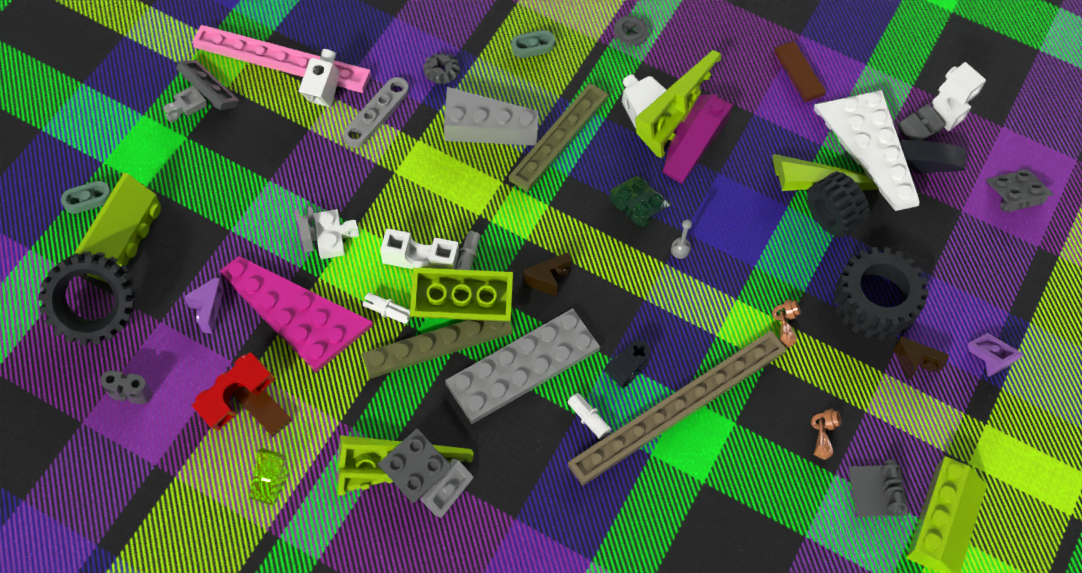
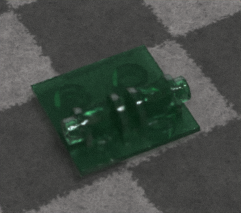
[609,175,671,228]

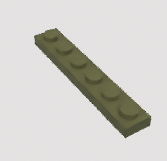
[509,83,608,192]
[362,320,512,379]

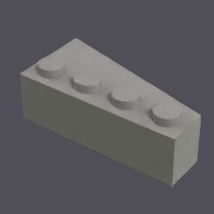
[444,87,538,146]

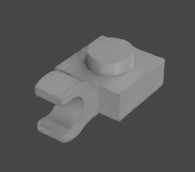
[163,85,207,123]
[295,207,317,252]

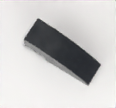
[899,140,966,174]

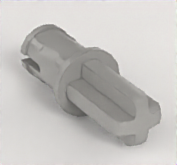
[455,231,480,270]

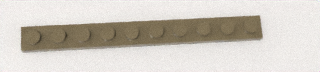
[568,331,787,486]

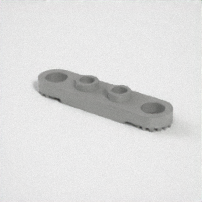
[343,78,409,148]

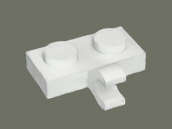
[314,209,359,259]

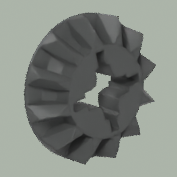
[613,16,649,47]
[423,52,459,84]

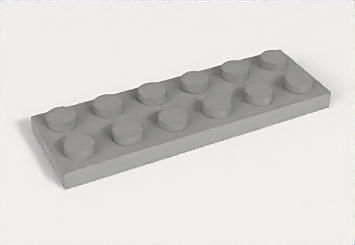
[445,308,600,424]

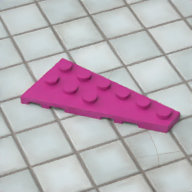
[220,256,373,373]

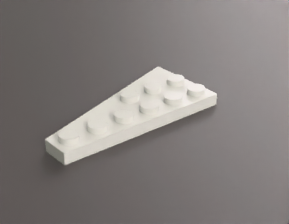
[814,90,919,211]

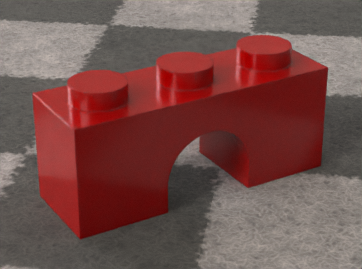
[191,352,276,431]

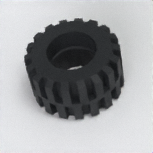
[807,171,870,238]

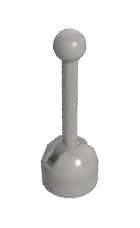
[671,220,692,259]

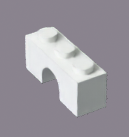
[932,62,986,131]
[380,229,459,269]

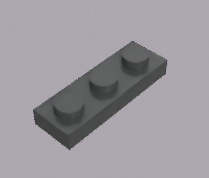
[176,60,239,110]

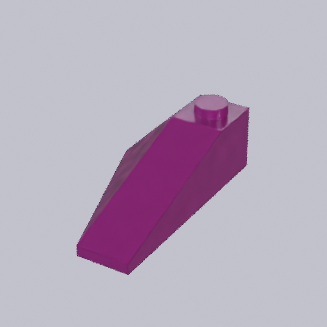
[663,94,733,184]

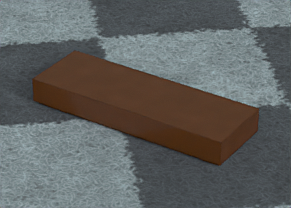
[774,41,826,103]
[232,387,292,437]

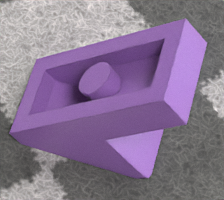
[185,278,224,334]
[968,333,1022,377]

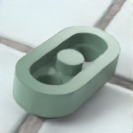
[511,30,555,58]
[61,181,111,214]

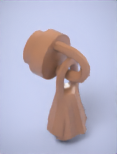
[772,299,801,347]
[811,409,841,460]

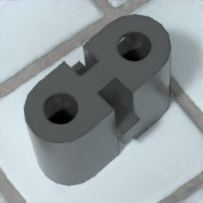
[898,104,946,141]
[100,370,152,404]

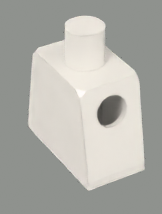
[299,49,340,107]
[622,74,666,128]

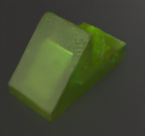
[249,448,289,506]

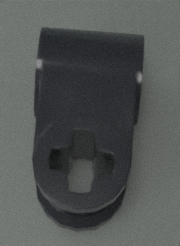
[604,340,651,388]

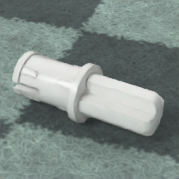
[363,292,411,324]
[568,393,611,440]

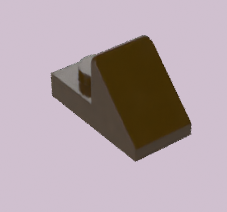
[522,253,572,296]
[893,336,949,380]

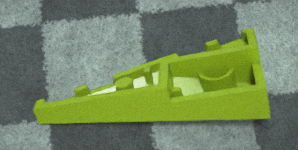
[635,50,721,158]
[772,154,879,191]
[337,435,473,496]

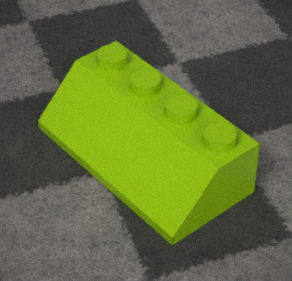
[75,173,161,283]
[410,267,513,322]
[906,456,987,573]

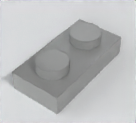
[420,459,474,518]

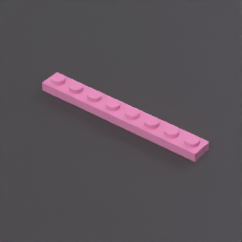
[192,25,371,93]

